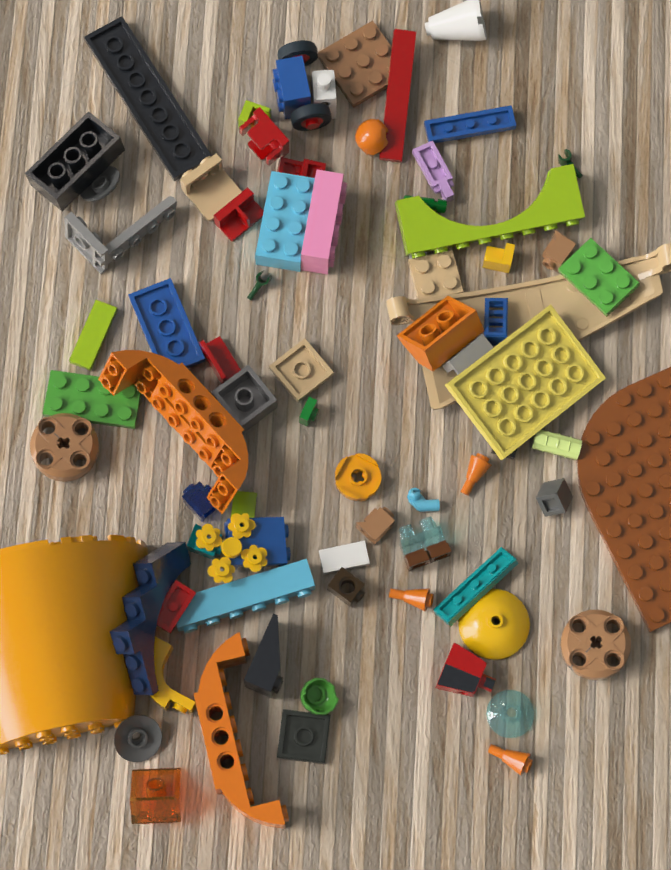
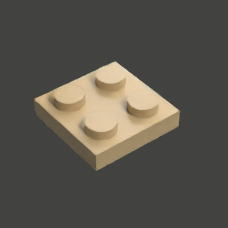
[408,250,464,299]
[269,338,334,403]

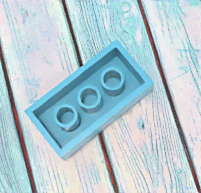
[255,171,315,272]

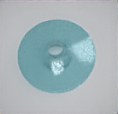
[486,690,534,738]

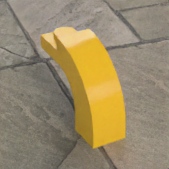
[150,637,196,714]

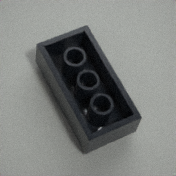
[25,111,125,212]

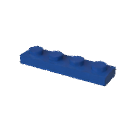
[424,105,516,144]

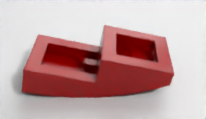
[277,157,326,178]

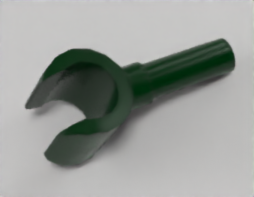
[558,149,583,179]
[247,270,272,301]

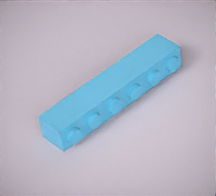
[176,559,315,633]

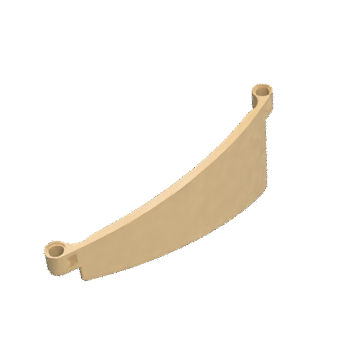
[386,243,671,410]

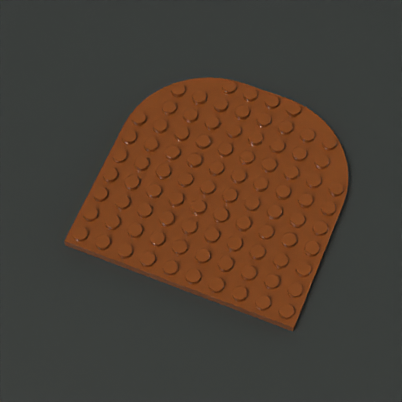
[577,367,671,633]

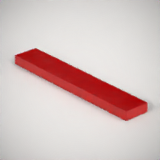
[379,29,416,163]

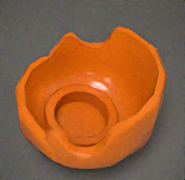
[355,119,388,155]

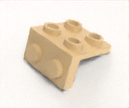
[180,153,242,221]

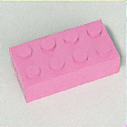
[301,170,347,275]

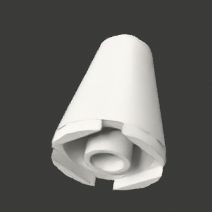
[425,0,487,41]

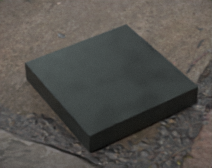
[277,709,331,764]

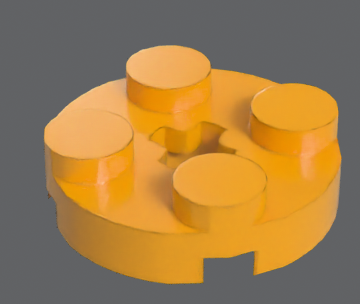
[335,453,382,501]

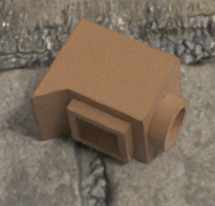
[542,230,576,272]
[356,507,395,545]

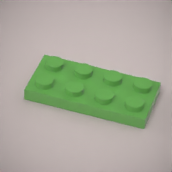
[43,370,141,429]

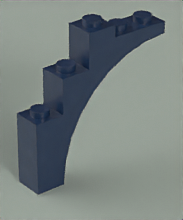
[110,542,191,695]

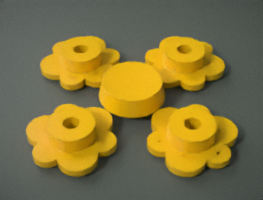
[196,513,267,583]

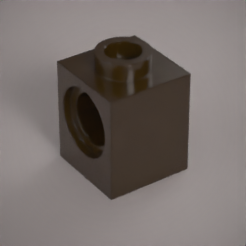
[327,567,366,607]

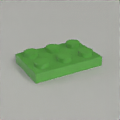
[558,238,640,317]

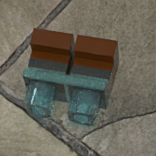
[399,517,452,571]

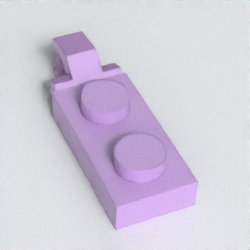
[412,141,454,203]

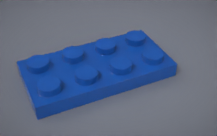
[128,278,205,368]

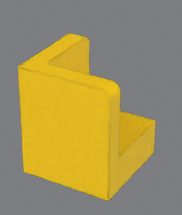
[482,243,515,273]

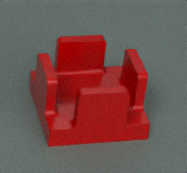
[239,107,289,166]

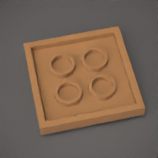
[318,20,392,108]

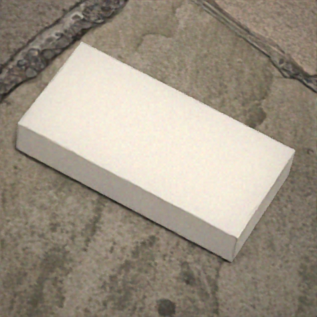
[319,541,370,574]

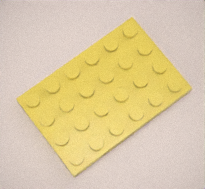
[445,304,606,460]

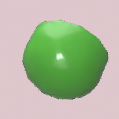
[300,678,339,715]

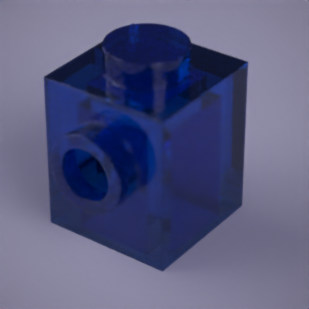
[182,481,217,522]

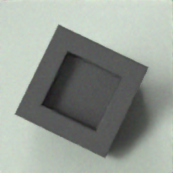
[536,478,573,517]

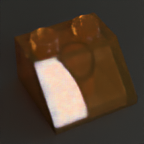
[130,768,182,824]

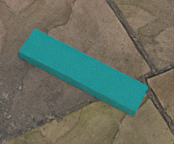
[433,547,519,627]

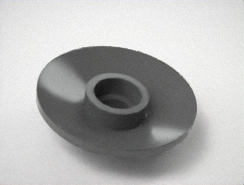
[80,166,120,201]
[114,715,162,762]

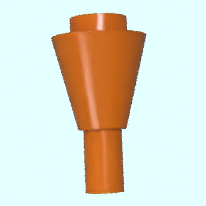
[460,453,492,496]
[389,588,434,612]
[488,744,533,776]

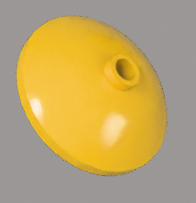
[458,589,530,660]

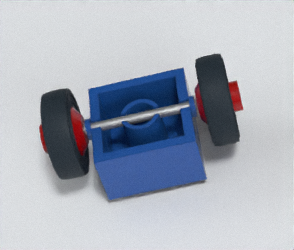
[272,40,332,131]

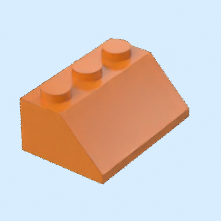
[397,296,484,371]

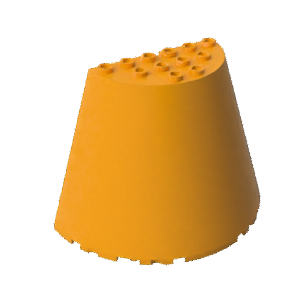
[0,535,148,755]

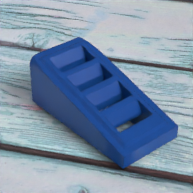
[484,298,508,346]

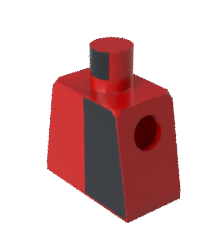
[435,643,496,697]

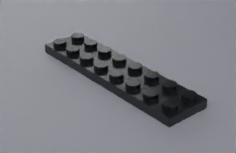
[84,16,212,181]

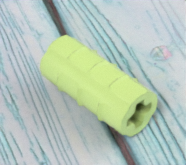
[532,429,582,460]

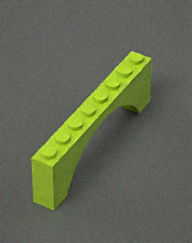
[395,164,585,259]

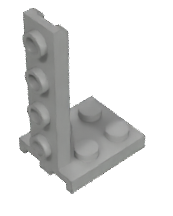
[64,196,177,274]

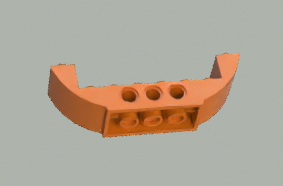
[98,350,248,514]
[193,632,289,829]

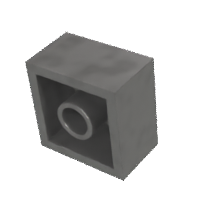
[211,365,277,434]

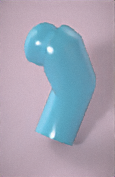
[407,488,440,512]

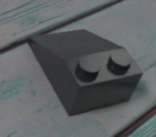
[244,613,283,698]

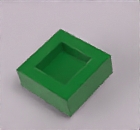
[299,397,320,427]

